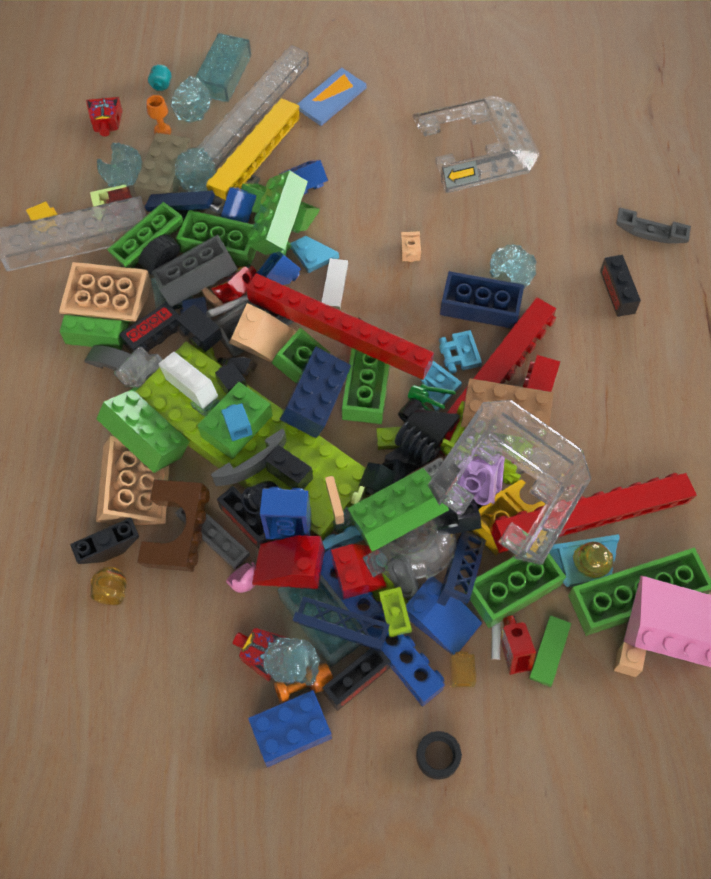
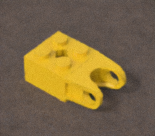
[472,480,546,556]

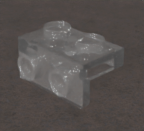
[114,347,163,388]

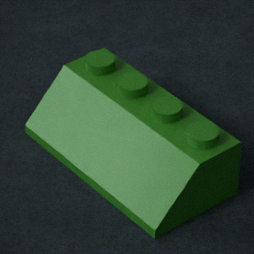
[241,183,320,233]
[107,202,183,268]

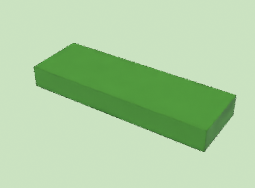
[529,615,571,687]

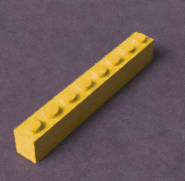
[206,98,300,200]

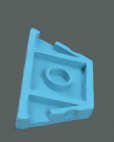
[547,534,620,587]

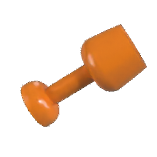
[146,95,171,135]
[274,663,333,704]

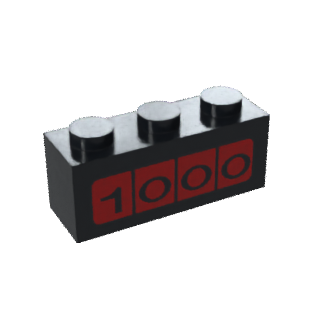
[600,254,641,317]
[119,302,180,358]
[217,486,275,549]
[322,648,391,712]

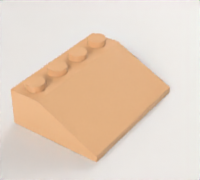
[59,262,151,322]
[96,436,169,525]

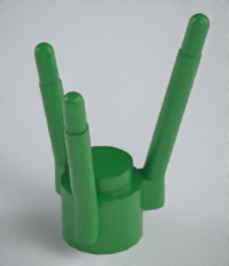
[408,384,456,411]

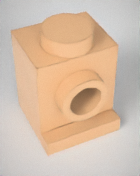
[401,231,421,262]

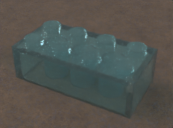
[194,33,251,102]
[277,575,366,667]

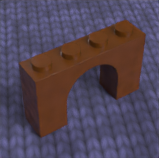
[137,479,210,572]

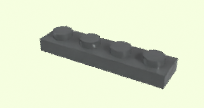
[175,508,250,570]

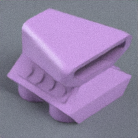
[451,455,505,505]

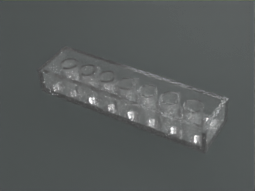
[0,196,147,271]

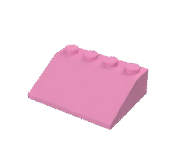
[623,576,711,667]

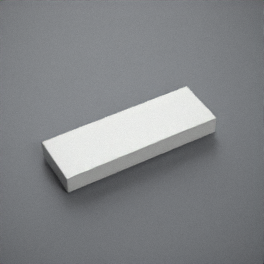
[322,258,348,310]

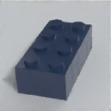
[440,271,524,329]
[279,347,352,438]

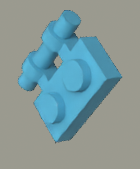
[439,330,482,374]

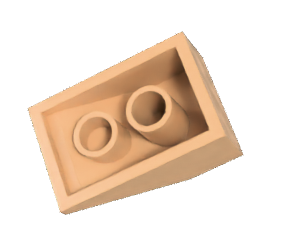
[229,303,297,363]

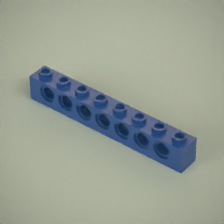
[320,548,445,707]

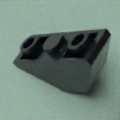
[70,517,140,564]

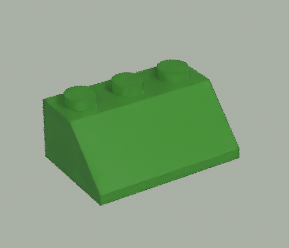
[59,314,130,350]

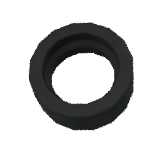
[416,731,462,780]

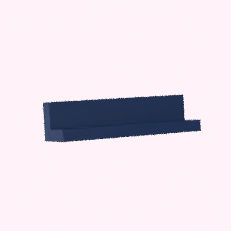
[437,531,486,606]
[292,596,390,652]

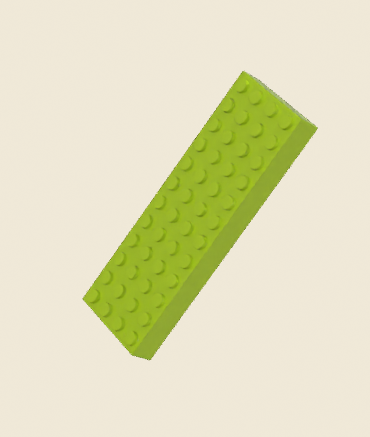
[135,342,366,541]

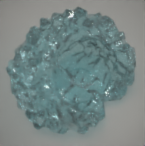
[170,76,212,123]
[97,142,142,188]
[175,147,216,192]
[489,244,537,289]
[263,637,320,686]

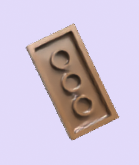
[461,378,553,441]

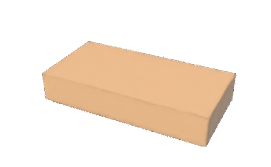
[325,476,344,525]

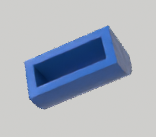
[221,187,256,223]

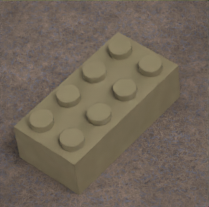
[134,133,193,202]

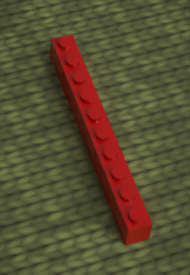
[246,273,434,380]
[435,297,557,458]
[490,473,697,553]

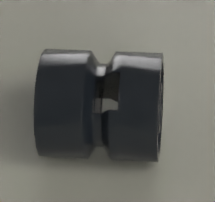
[241,481,278,514]

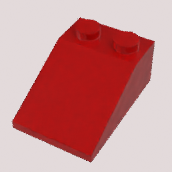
[252,535,325,589]

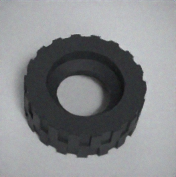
[138,234,180,275]

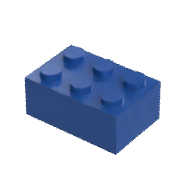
[260,487,311,540]
[248,690,332,768]

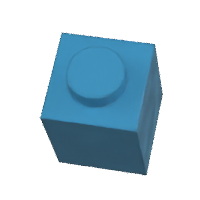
[222,403,252,441]

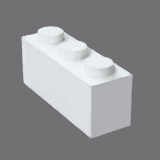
[158,352,218,409]

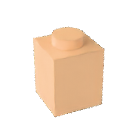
[614,642,646,677]

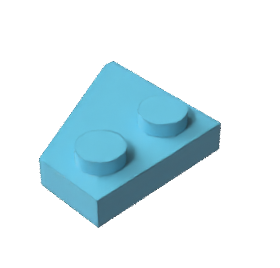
[290,236,339,273]
[420,361,462,412]

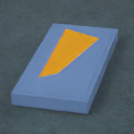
[297,68,366,126]

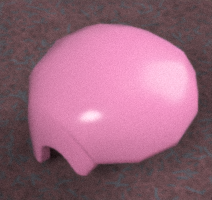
[226,562,256,593]

